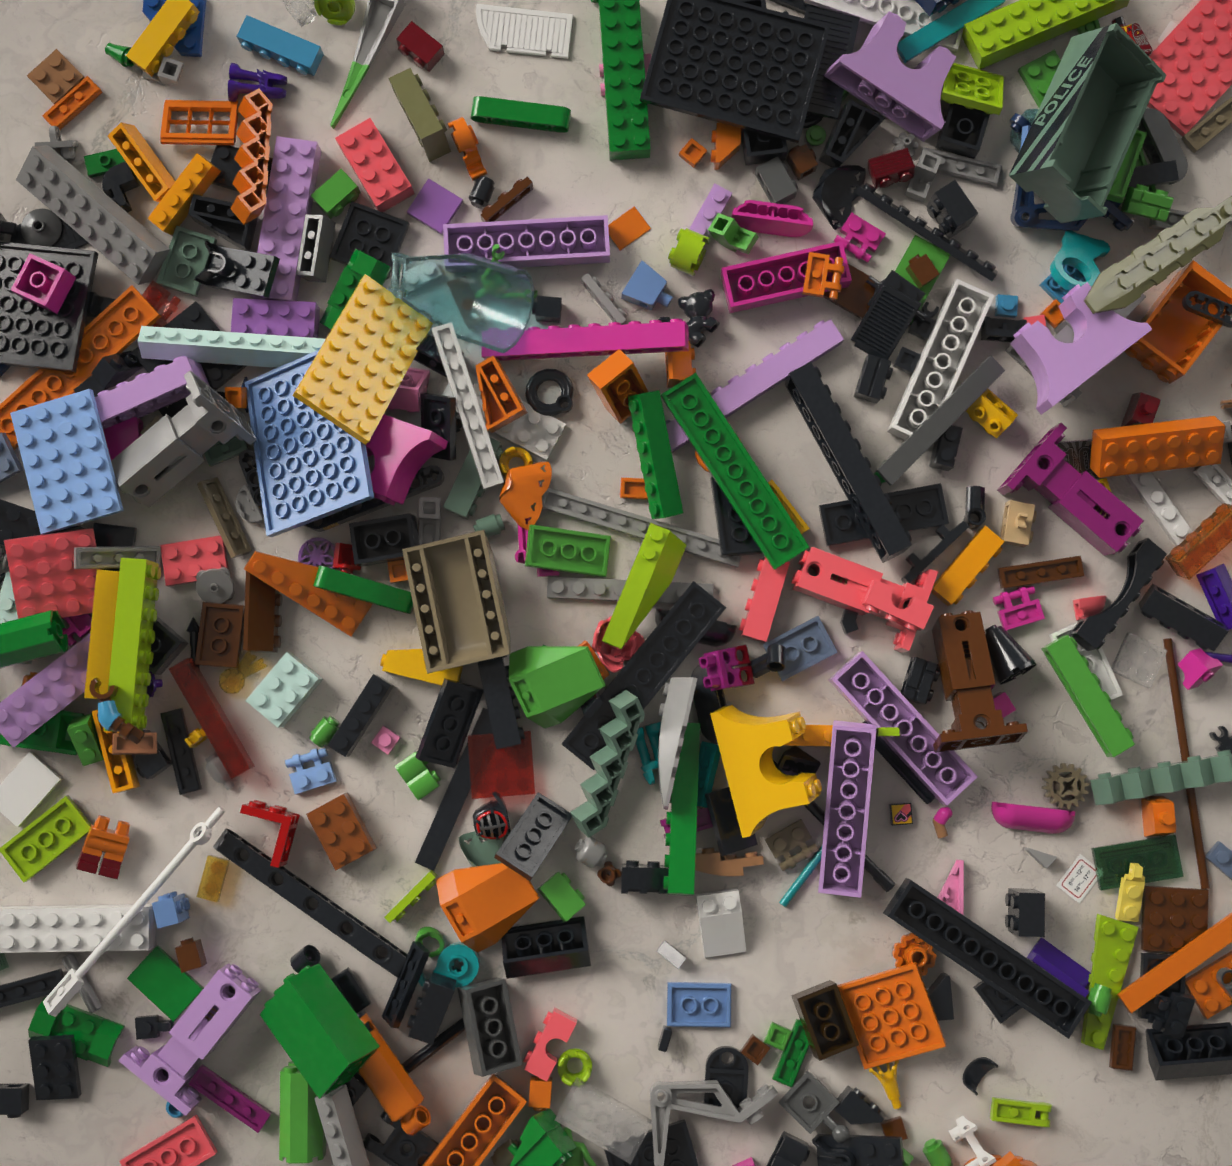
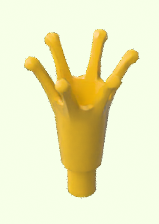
[869,1060,901,1109]

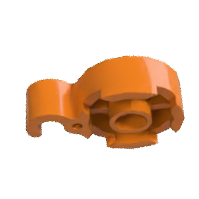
[447,117,487,181]

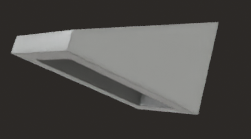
[1025,847,1057,868]

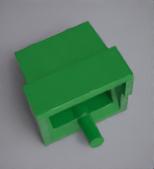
[507,1109,577,1166]

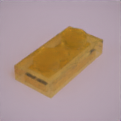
[196,855,230,902]

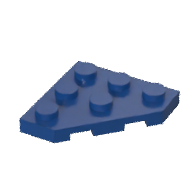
[142,0,206,57]

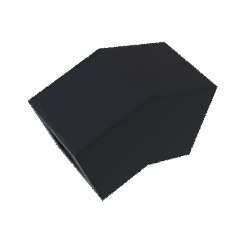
[840,609,859,634]

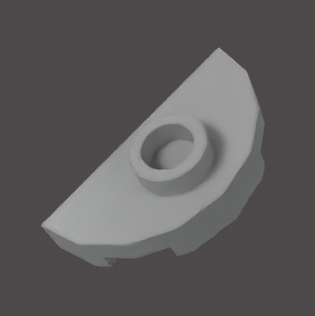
[235,484,264,523]

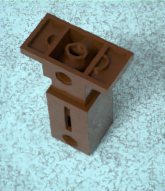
[932,610,1028,753]

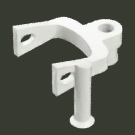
[948,1116,997,1166]

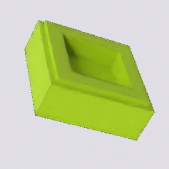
[876,727,900,736]

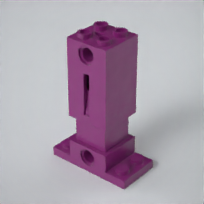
[997,423,1144,556]

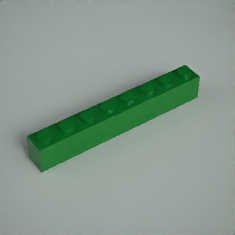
[663,723,700,896]

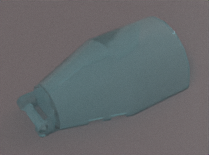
[388,253,534,353]

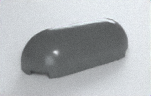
[1137,108,1188,185]

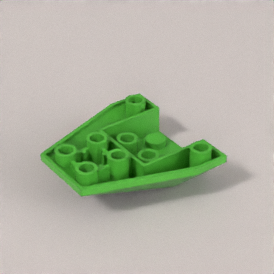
[509,646,606,729]

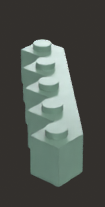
[570,690,645,838]
[1090,750,1232,805]

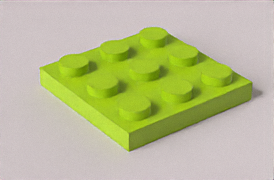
[940,63,1004,115]

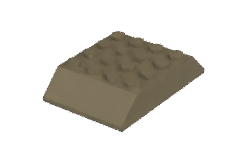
[402,530,510,674]

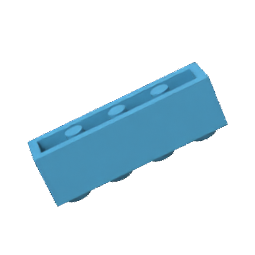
[236,15,324,76]

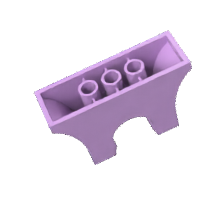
[824,11,956,142]
[1010,282,1152,415]

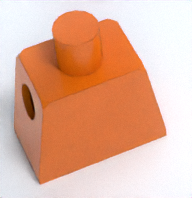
[1141,796,1176,837]

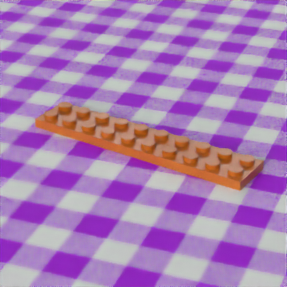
[0,285,162,450]

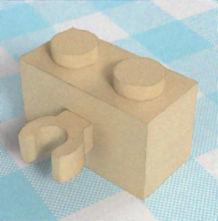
[1000,500,1037,547]

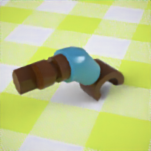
[89,678,145,744]

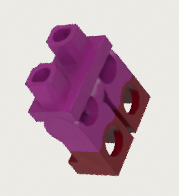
[699,644,755,691]

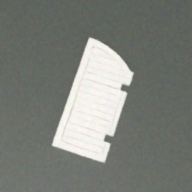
[476,4,573,59]

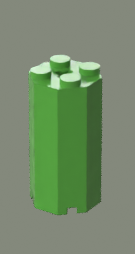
[279,1061,326,1164]

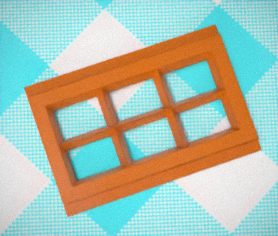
[160,100,239,145]

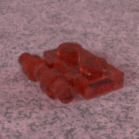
[142,280,181,327]

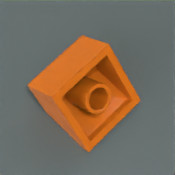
[665,341,696,388]

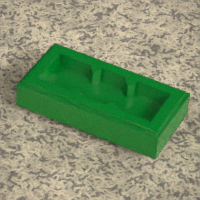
[84,149,125,178]

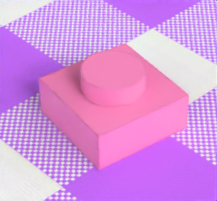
[371,726,401,755]

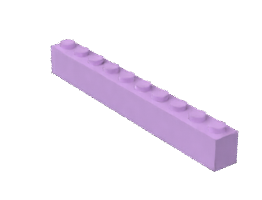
[666,319,844,453]

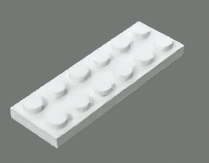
[442,372,566,461]

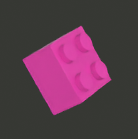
[11,253,76,314]

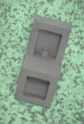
[142,57,184,85]
[905,149,942,202]

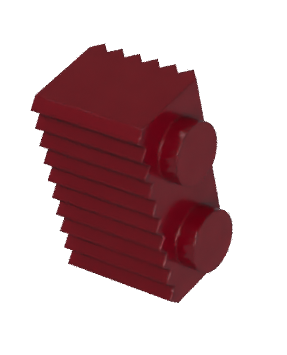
[868,148,915,189]

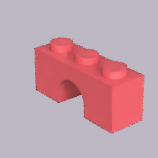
[862,579,934,632]
[523,1008,577,1082]

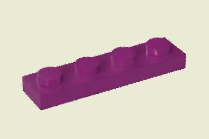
[188,1064,272,1133]

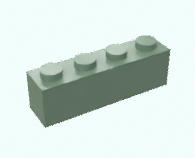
[443,437,503,520]

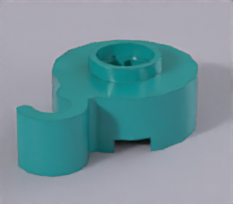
[418,942,480,988]

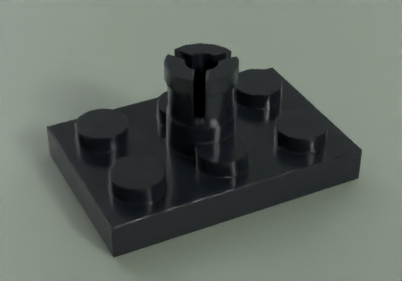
[421,393,462,461]

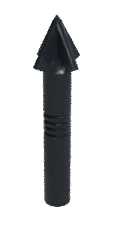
[186,617,200,679]

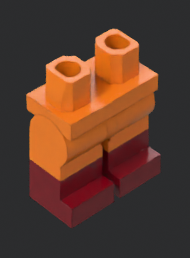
[76,815,130,880]

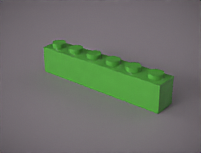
[1041,635,1135,757]

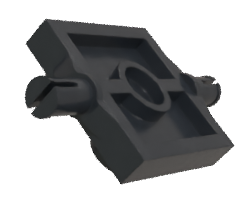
[866,270,927,322]

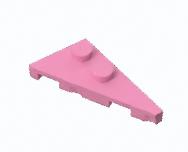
[937,860,964,915]

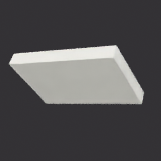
[0,751,63,827]

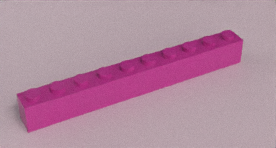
[481,319,689,361]

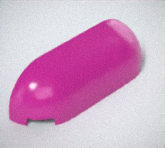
[731,200,813,237]
[991,802,1076,834]

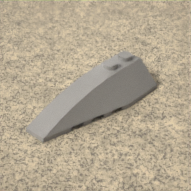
[658,677,697,810]

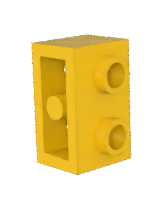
[965,389,1018,439]

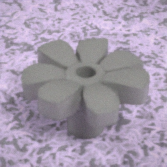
[893,132,918,157]

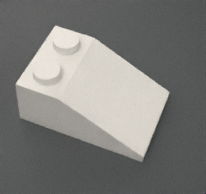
[695,888,746,958]

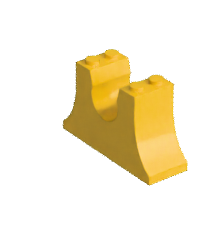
[710,705,822,838]

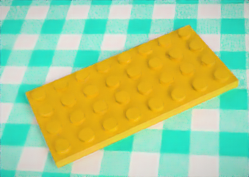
[292,274,433,445]

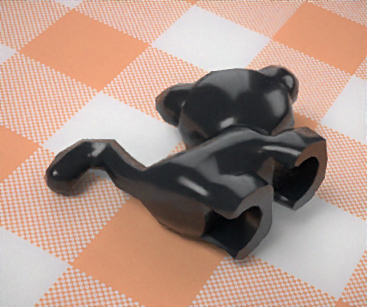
[658,289,720,348]

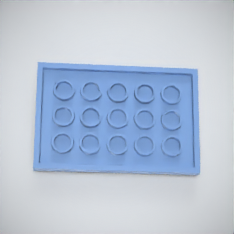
[10,389,124,535]

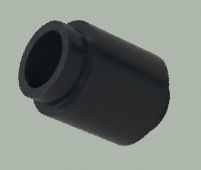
[469,176,495,209]

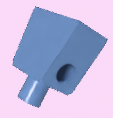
[621,260,673,310]

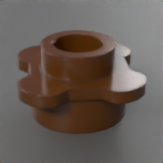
[597,861,622,886]

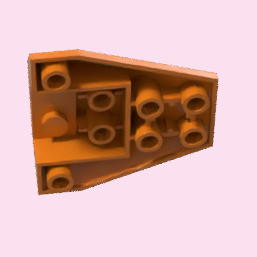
[436,863,540,953]

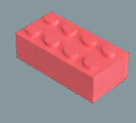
[335,118,414,212]

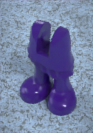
[228,62,287,102]

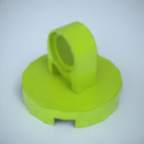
[314,0,355,25]

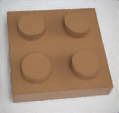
[27,49,84,104]

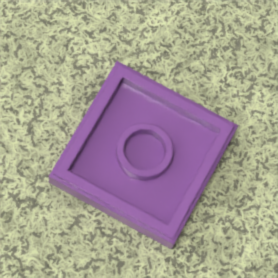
[407,178,463,235]

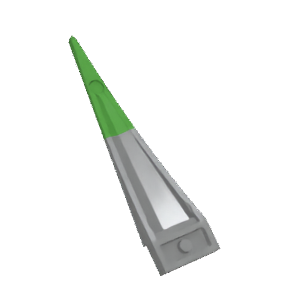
[330,0,406,129]

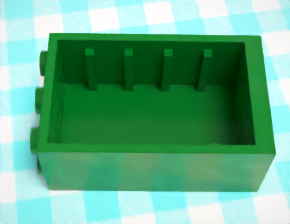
[260,963,380,1099]

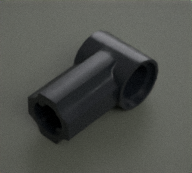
[963,486,986,529]
[748,644,786,678]

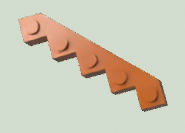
[230,88,273,225]

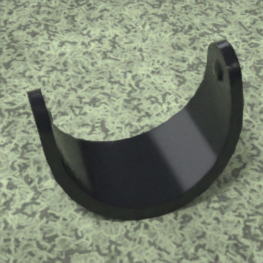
[962,1057,999,1096]

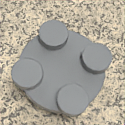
[196,567,235,604]

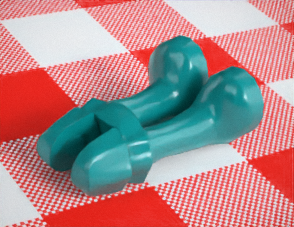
[635,722,661,785]

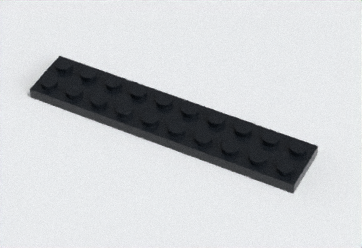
[562,581,727,770]

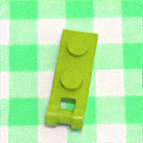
[990,1097,1052,1127]

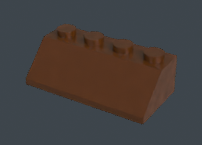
[243,571,283,653]

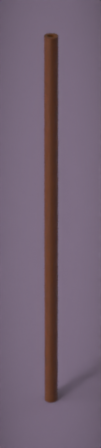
[1163,638,1210,889]

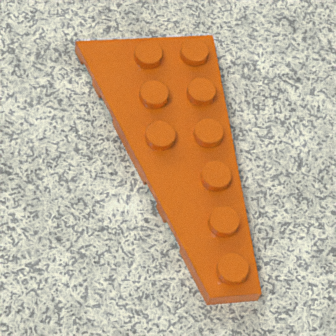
[244,551,384,637]

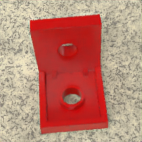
[240,800,300,868]

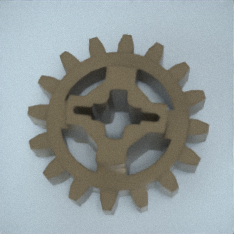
[1042,763,1090,809]

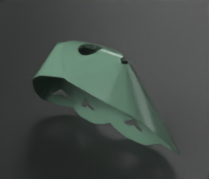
[459,831,504,867]

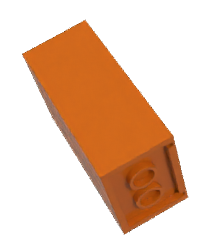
[1125,260,1232,384]

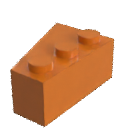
[475,355,527,433]

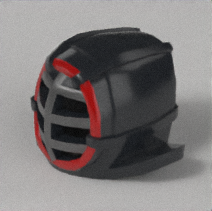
[472,791,511,843]

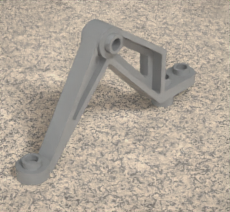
[650,1080,778,1166]

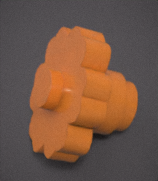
[892,933,937,976]

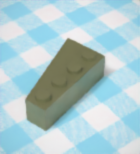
[388,68,451,162]

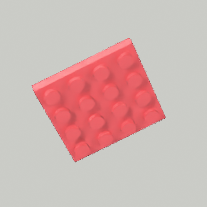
[4,527,101,619]

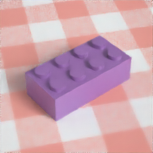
[231,298,320,338]

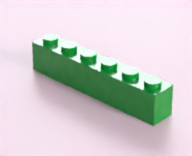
[628,390,684,519]

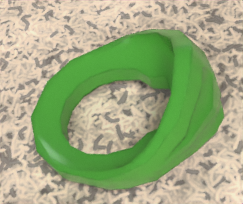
[415,927,445,957]

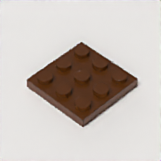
[1141,886,1209,952]

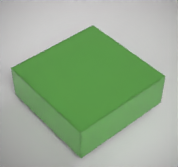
[764,1022,792,1051]

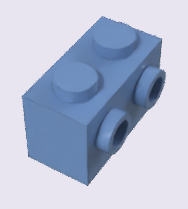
[152,891,190,929]

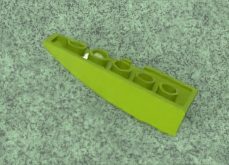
[602,523,687,649]

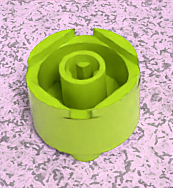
[668,228,710,276]

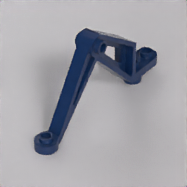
[1009,113,1134,231]

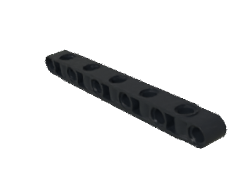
[213,828,407,978]

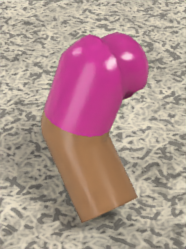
[933,807,953,839]

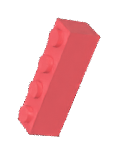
[739,556,790,643]

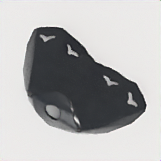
[812,165,866,230]

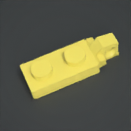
[1115,863,1145,922]

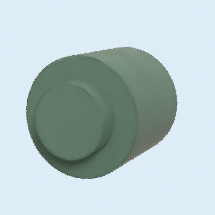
[473,514,505,538]

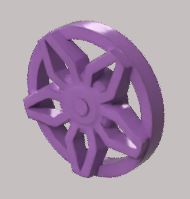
[298,537,335,569]

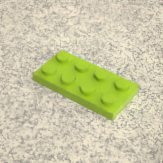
[0,795,91,882]

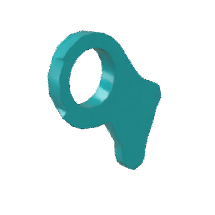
[1050,230,1110,291]

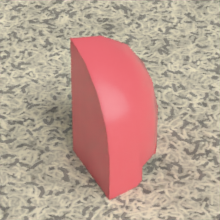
[1073,596,1106,621]

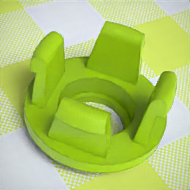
[557,1048,592,1086]

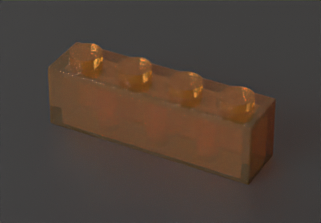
[1165,503,1232,580]

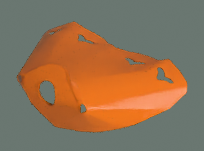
[499,462,552,530]

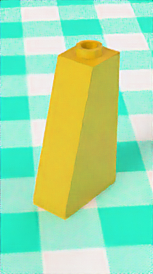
[380,649,463,685]

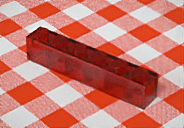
[169,658,255,779]

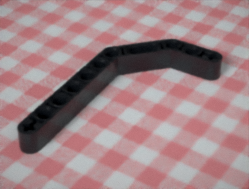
[238,450,445,532]

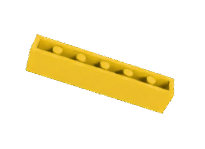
[84,569,119,699]

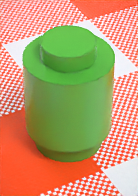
[309,716,340,748]
[1088,983,1112,1017]
[923,1139,953,1166]

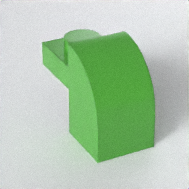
[708,213,759,254]

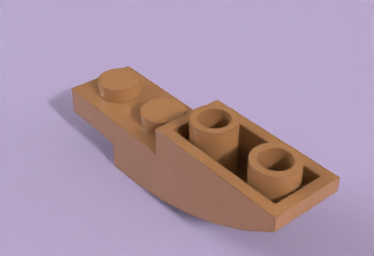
[695,848,764,876]

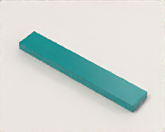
[897,0,1005,63]

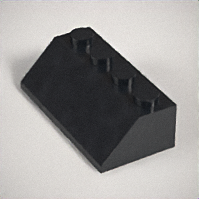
[501,916,591,979]
[1145,1022,1232,1081]

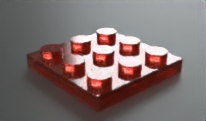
[468,731,535,799]

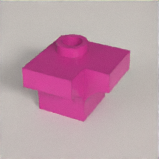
[1177,648,1223,690]

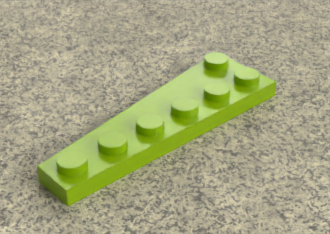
[1081,914,1139,1050]

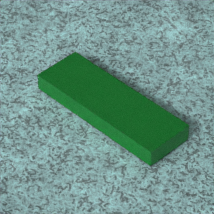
[772,1018,810,1088]

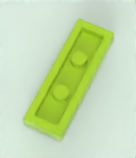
[384,870,438,923]

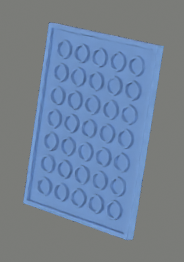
[245,350,374,537]

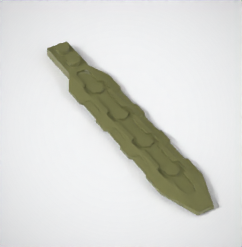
[1084,196,1232,314]

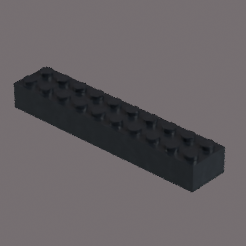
[785,362,912,563]
[883,878,1092,1039]

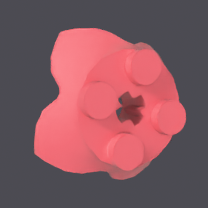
[592,616,645,673]

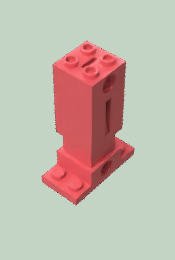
[791,547,938,653]

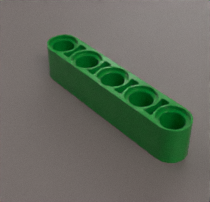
[470,96,571,133]
[313,566,413,614]

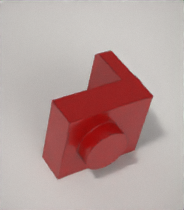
[333,543,361,574]

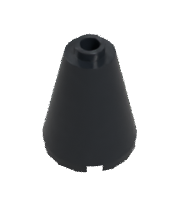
[985,625,1036,685]

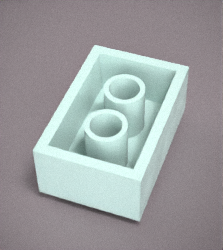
[246,652,323,728]

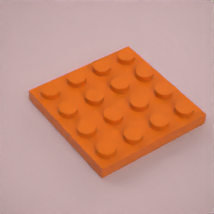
[837,962,946,1070]

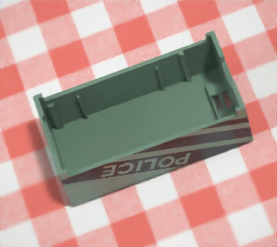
[1009,23,1166,223]

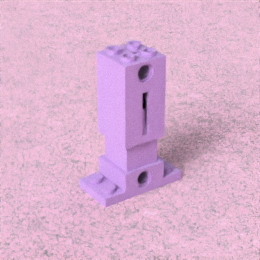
[119,964,261,1116]

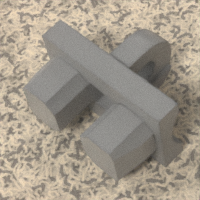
[34,126,78,159]

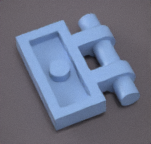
[285,748,337,794]

